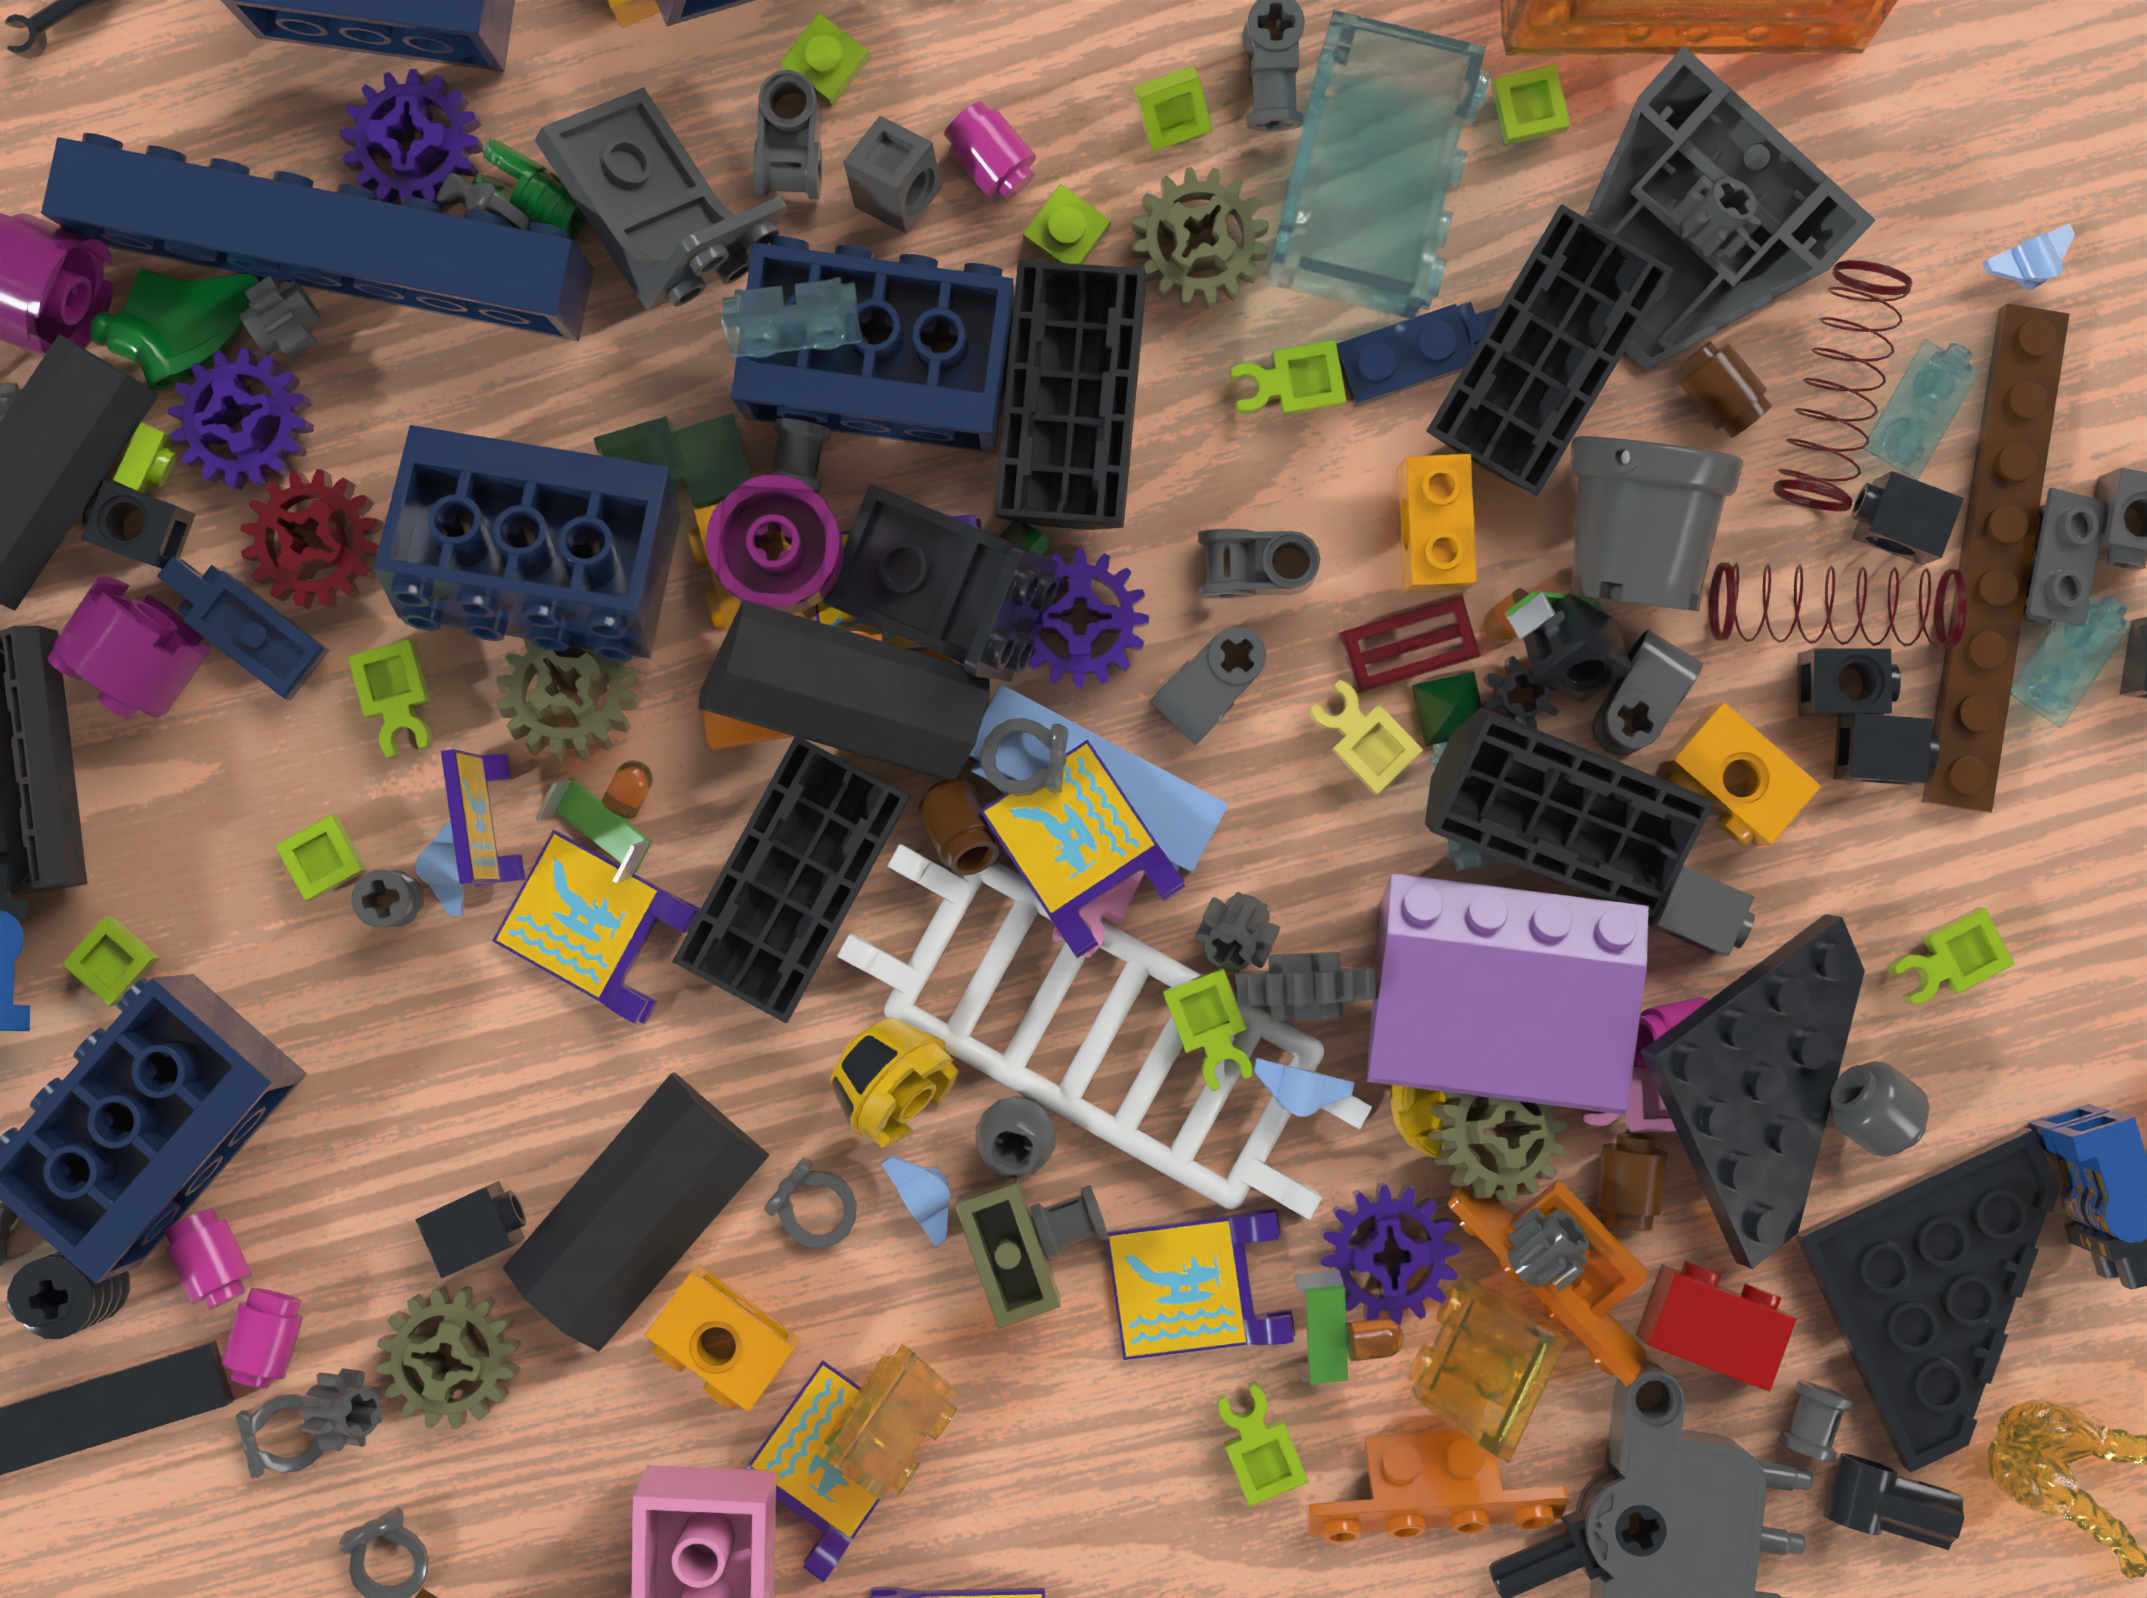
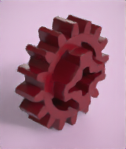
[240,469,384,609]

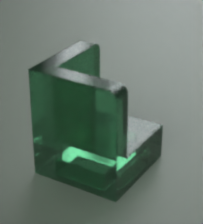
[672,413,756,510]
[593,416,693,492]

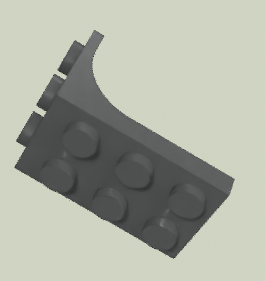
[534,87,788,311]

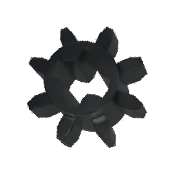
[1480,656,1559,729]

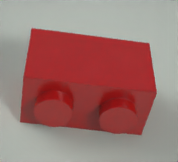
[1635,1260,1797,1392]

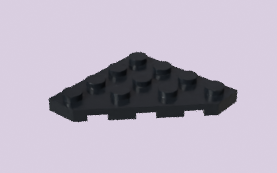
[1640,914,1865,1269]
[1795,1128,2061,1472]

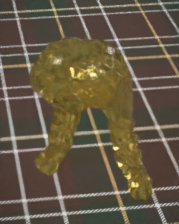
[1988,1399,2147,1579]

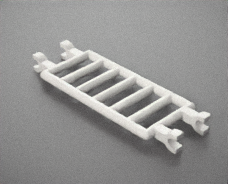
[837,844,1372,1220]

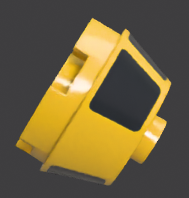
[830,1017,959,1148]

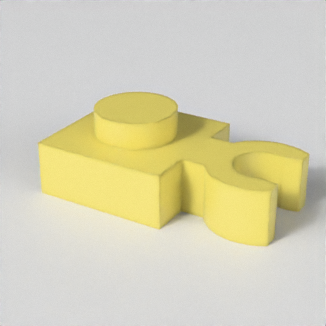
[1308,680,1423,795]

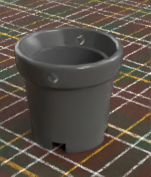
[1569,436,1743,611]

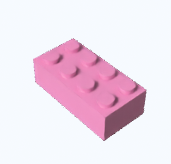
[631,1465,777,1598]

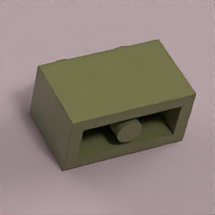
[955,1178,1061,1329]

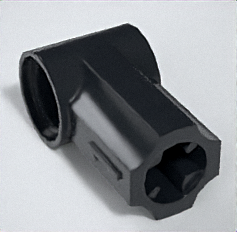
[1823,1453,1965,1550]

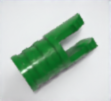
[472,138,587,240]

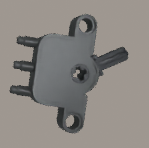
[1489,1361,1813,1598]

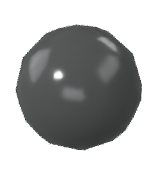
[975,1096,1056,1179]

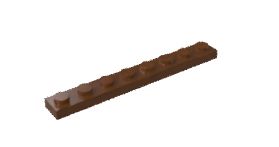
[1922,303,2070,813]

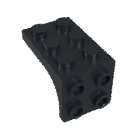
[823,484,1059,682]

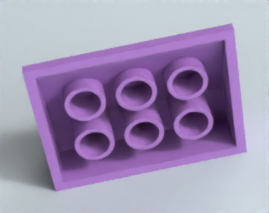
[1366,873,1649,1114]

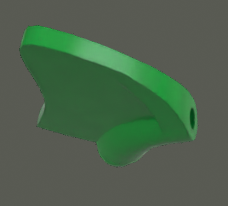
[89,268,259,390]

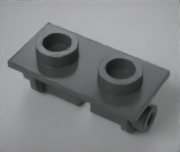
[2024,488,2107,627]

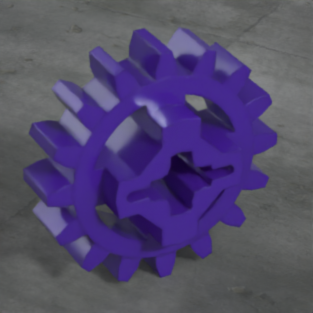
[340,69,484,207]
[168,348,314,490]
[1028,549,1149,689]
[1318,1183,1460,1326]

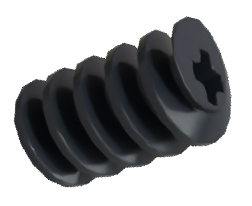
[7,1252,130,1339]

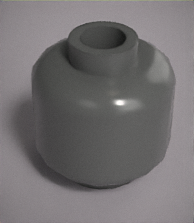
[1830,1061,1929,1157]

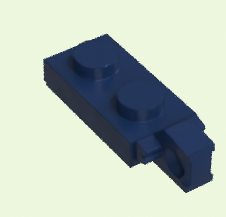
[1337,302,1500,407]
[157,556,330,700]

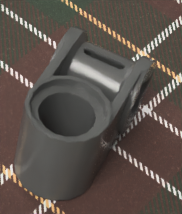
[753,70,822,199]
[1198,529,1321,599]
[1149,627,1266,745]
[1592,629,1703,756]

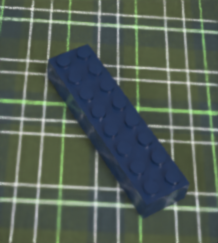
[41,133,594,342]

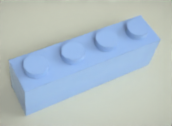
[969,684,1229,873]

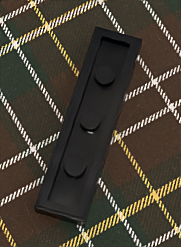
[0,1340,234,1475]

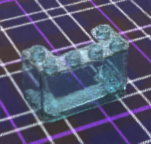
[1265,10,1492,319]

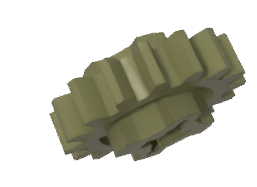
[1131,167,1269,309]
[496,638,639,763]
[1428,1091,1568,1201]
[376,1285,521,1429]

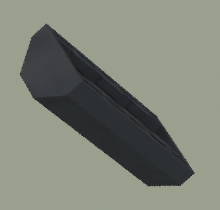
[1426,204,1674,496]
[994,260,1147,530]
[0,334,158,611]
[698,599,990,779]
[0,626,87,896]
[1425,707,1714,918]
[672,737,910,1023]
[502,1072,770,1352]

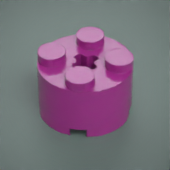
[0,213,114,357]
[706,475,844,614]
[47,577,211,719]

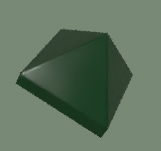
[1412,672,1482,747]

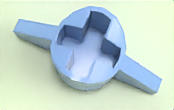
[1982,223,2075,290]
[415,820,465,916]
[1252,1058,1355,1117]
[881,1155,950,1247]

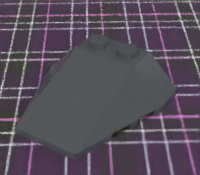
[1584,46,1876,371]

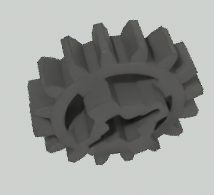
[1235,952,1377,1021]

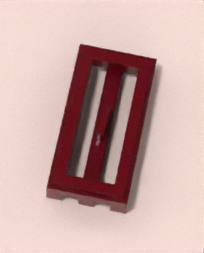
[1339,596,1481,694]

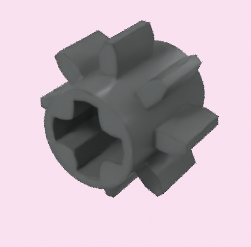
[1675,175,1761,258]
[240,276,322,359]
[1195,892,1280,973]
[1507,1207,1589,1291]
[300,1368,382,1452]

